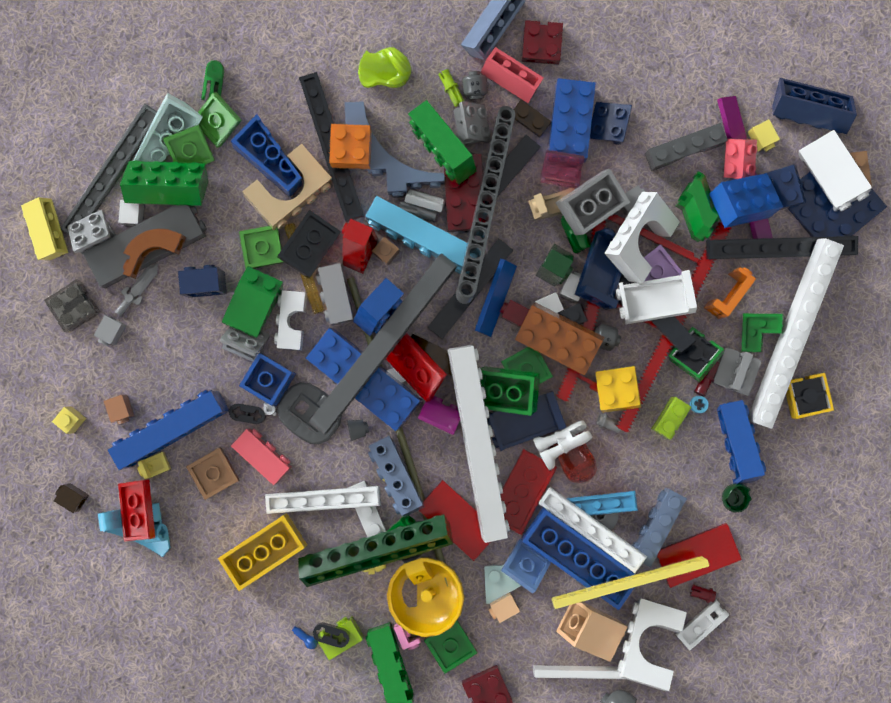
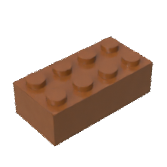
[515,302,605,375]

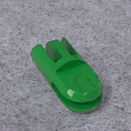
[201,60,224,100]
[561,216,591,254]

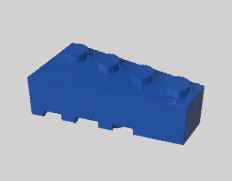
[231,114,303,198]
[717,400,766,484]

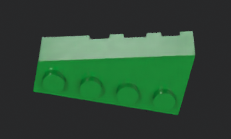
[365,622,415,703]

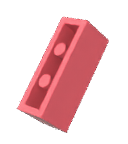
[480,47,544,103]
[231,428,292,485]

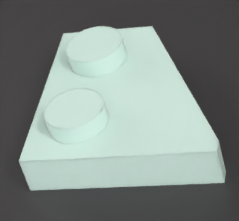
[484,565,521,604]

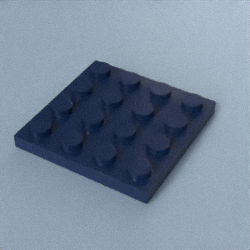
[788,171,887,237]

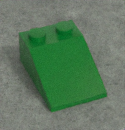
[222,266,283,338]

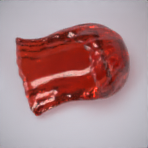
[550,432,597,483]

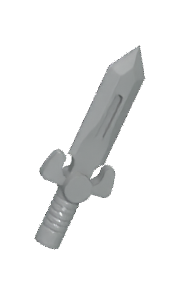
[115,263,158,316]

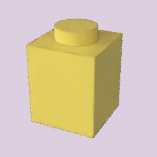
[747,119,780,152]
[52,406,87,434]

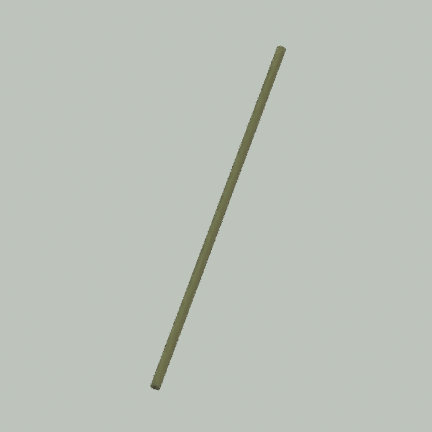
[347,277,448,586]

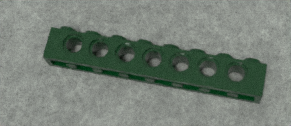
[298,515,453,587]

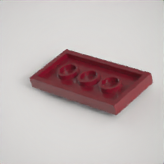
[444,154,486,232]

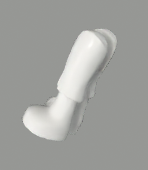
[533,420,592,471]

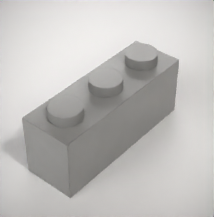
[316,263,354,325]

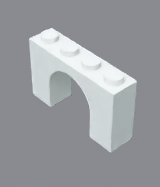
[605,192,680,283]
[618,598,687,691]

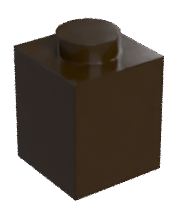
[54,483,89,513]

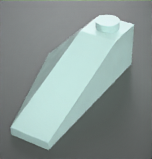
[133,93,203,162]

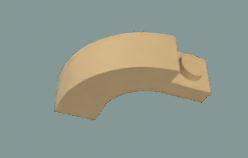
[528,187,575,220]

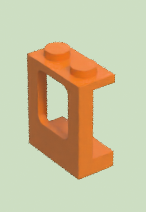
[704,267,756,319]

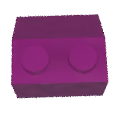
[418,396,460,435]

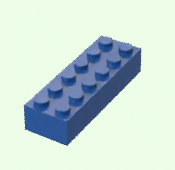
[306,328,422,431]
[108,390,229,470]
[521,507,636,610]

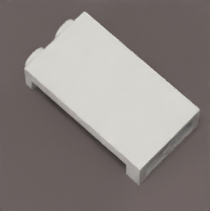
[798,130,872,212]
[616,270,697,325]

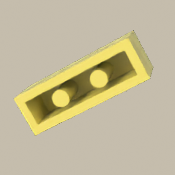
[21,197,68,260]

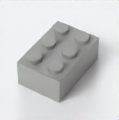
[556,169,630,235]

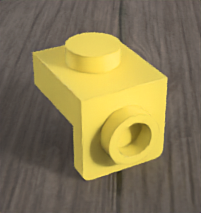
[137,452,171,479]

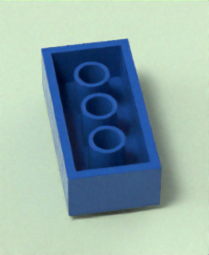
[547,78,596,163]

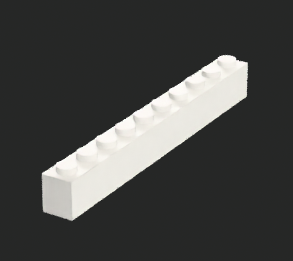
[748,239,844,429]
[448,345,510,543]

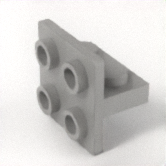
[454,101,491,147]
[68,210,116,255]
[220,327,270,362]
[713,348,761,396]

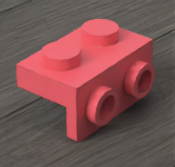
[724,138,757,179]

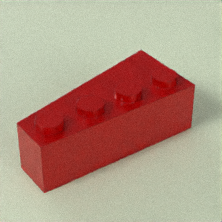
[341,219,378,274]

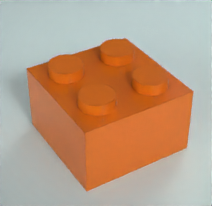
[329,124,372,169]

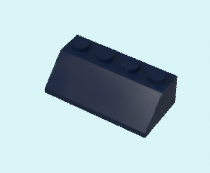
[772,78,857,134]

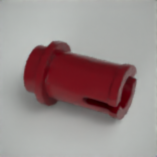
[690,584,716,603]

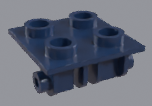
[590,102,632,145]

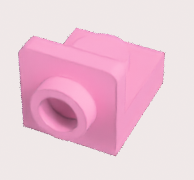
[394,624,421,650]

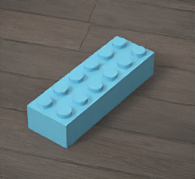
[365,196,478,275]

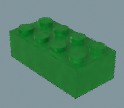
[408,100,477,185]
[120,160,208,206]

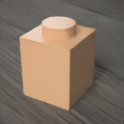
[488,592,520,623]

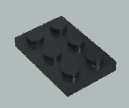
[277,210,341,279]

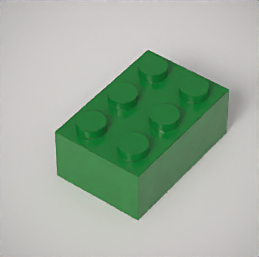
[480,366,540,416]

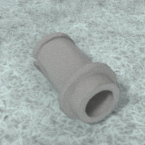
[596,413,620,433]

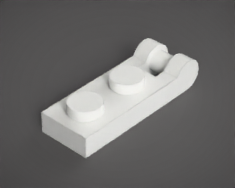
[675,599,729,651]

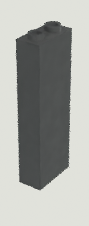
[83,205,207,288]

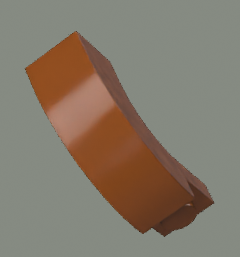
[123,229,187,279]

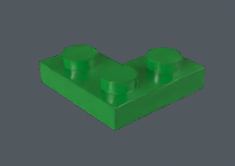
[741,313,784,352]

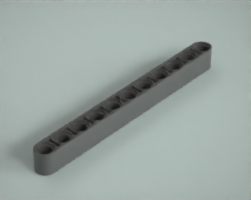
[456,106,515,304]
[309,253,458,435]

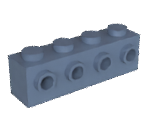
[461,0,526,60]
[368,436,425,517]
[632,487,687,568]

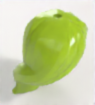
[358,47,411,88]

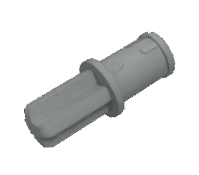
[399,202,437,222]

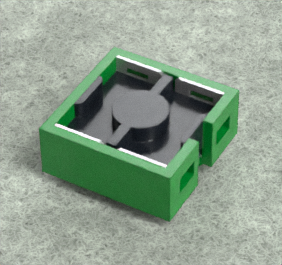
[668,327,724,382]

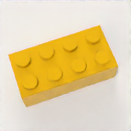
[217,513,308,591]

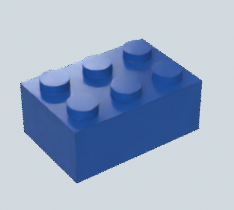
[709,173,783,228]
[353,278,404,336]

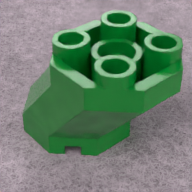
[675,171,720,242]

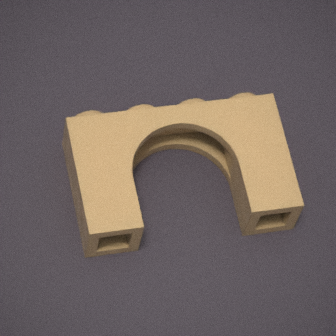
[242,144,332,230]

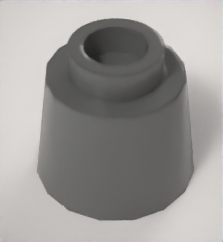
[347,419,369,441]

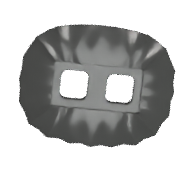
[277,382,342,444]

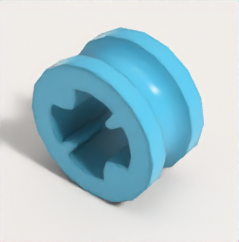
[690,396,709,413]

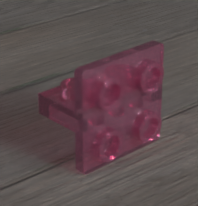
[540,150,584,188]

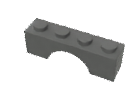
[645,123,728,171]

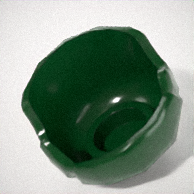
[722,483,752,513]

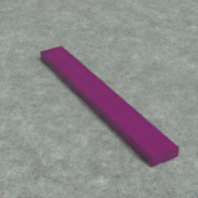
[717,96,773,239]

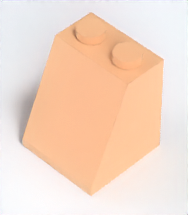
[556,602,627,662]

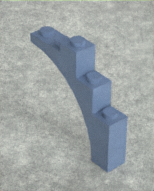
[345,101,445,198]

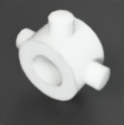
[263,402,277,416]

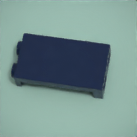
[574,228,622,310]
[487,391,567,451]

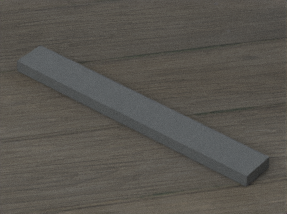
[61,104,157,235]

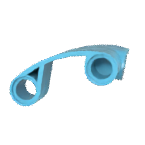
[98,503,171,557]

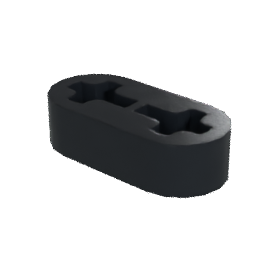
[229,404,266,424]
[313,622,350,648]

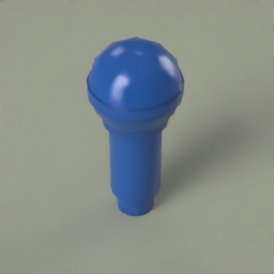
[292,626,318,649]

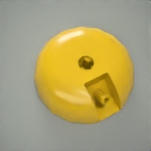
[387,557,465,637]

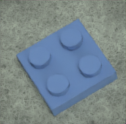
[501,538,551,594]

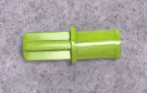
[438,69,464,107]

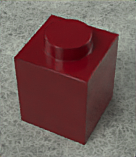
[500,300,530,328]

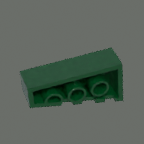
[535,243,574,287]

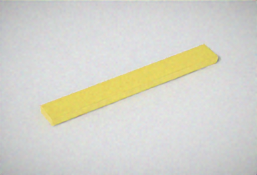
[551,556,709,609]

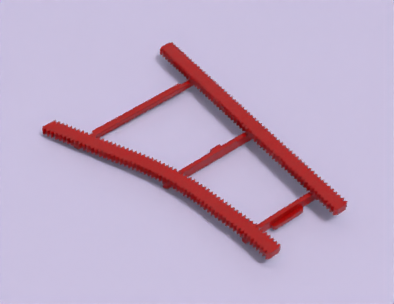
[556,214,732,432]

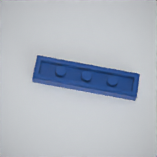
[474,259,517,337]

